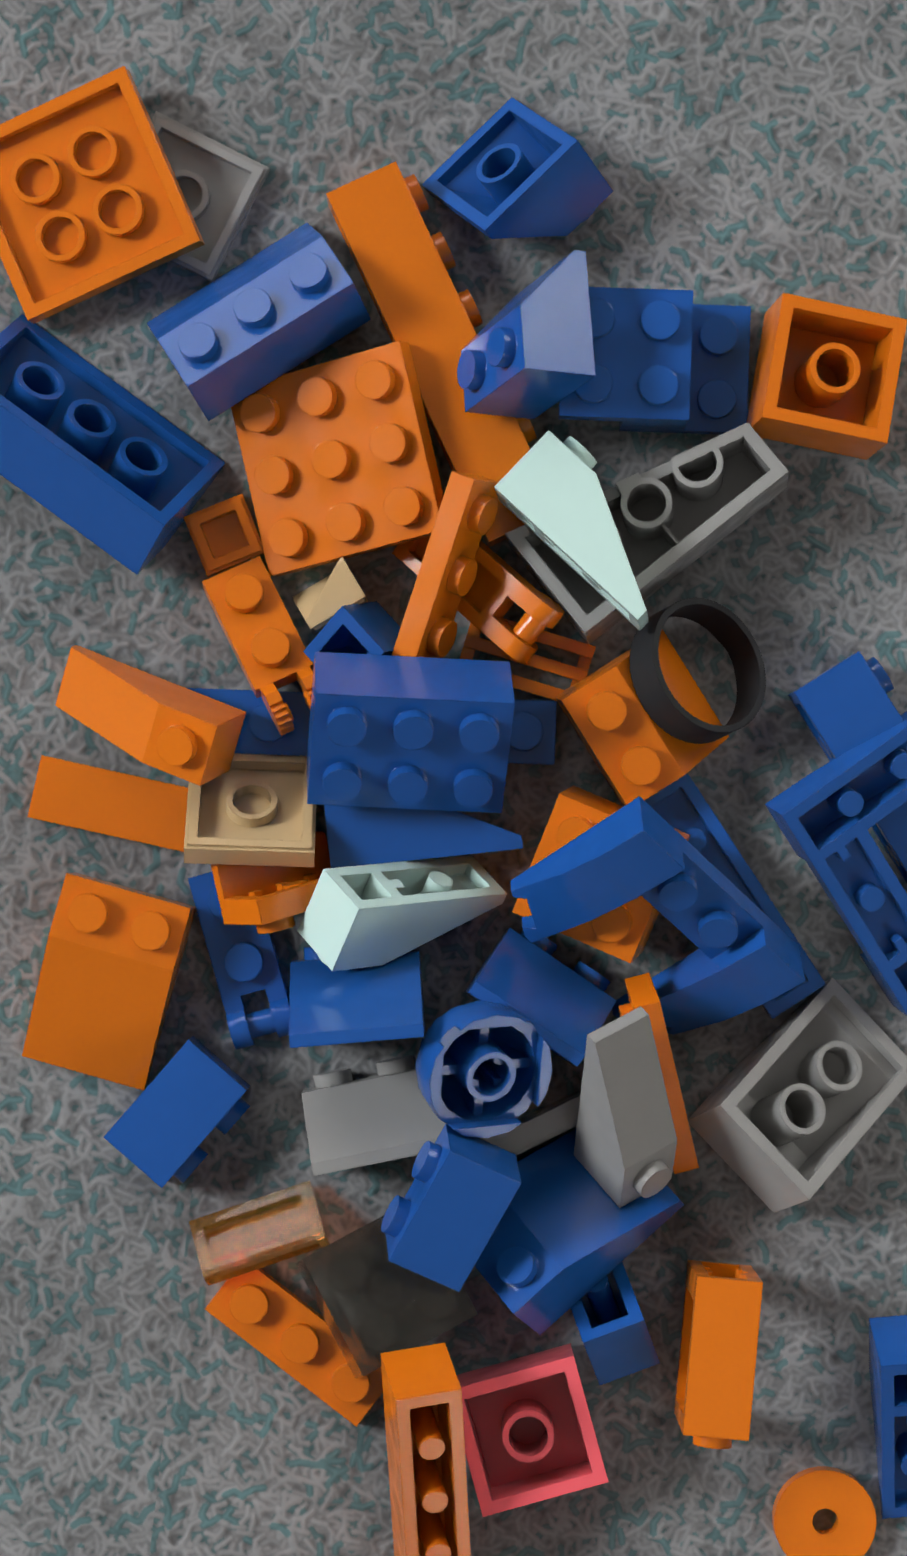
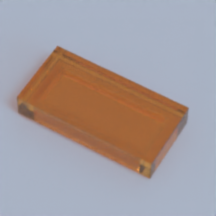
[189,1180,330,1286]

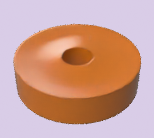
[772,1466,877,1556]

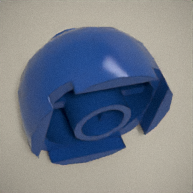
[415,1001,553,1138]

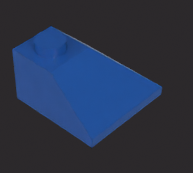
[422,97,613,239]

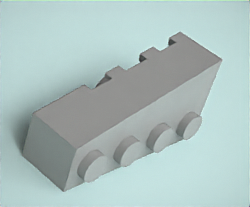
[505,422,789,644]

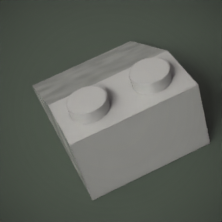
[688,978,907,1213]

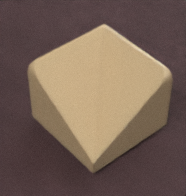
[293,557,368,635]

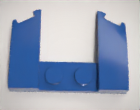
[765,720,907,1016]
[510,796,805,1035]

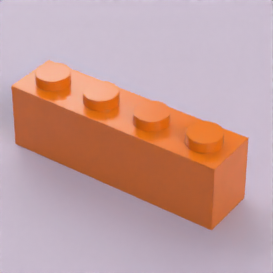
[380,1342,471,1556]

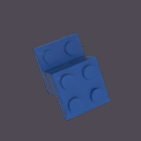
[558,287,751,434]

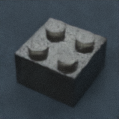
[296,1216,478,1379]

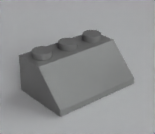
[301,1055,508,1176]

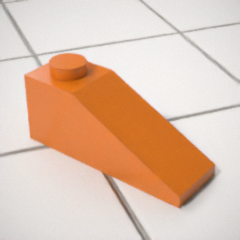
[55,645,246,786]

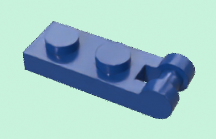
[188,872,289,1050]

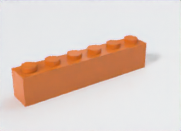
[326,161,537,547]

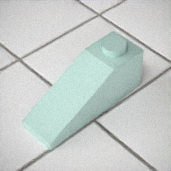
[494,430,649,631]
[297,855,507,971]

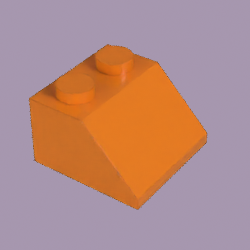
[555,629,729,806]

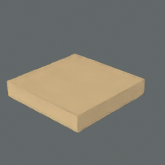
[184,753,316,868]

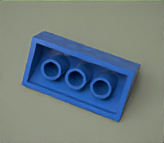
[0,314,225,575]

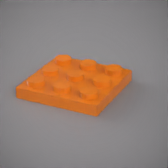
[0,66,205,324]
[231,340,444,576]

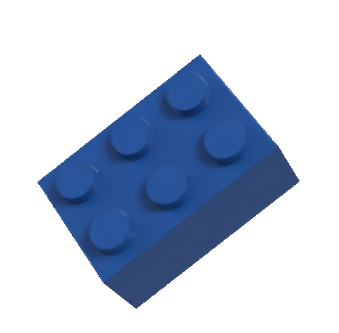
[307,652,515,813]

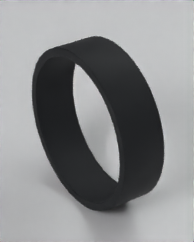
[629,597,766,744]

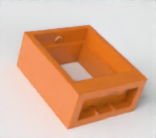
[674,1260,763,1449]

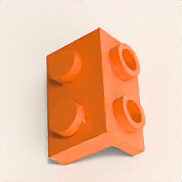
[211,831,331,934]

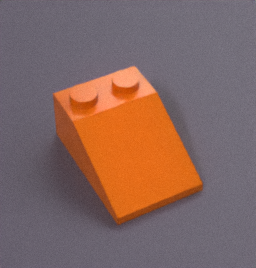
[22,872,196,1091]

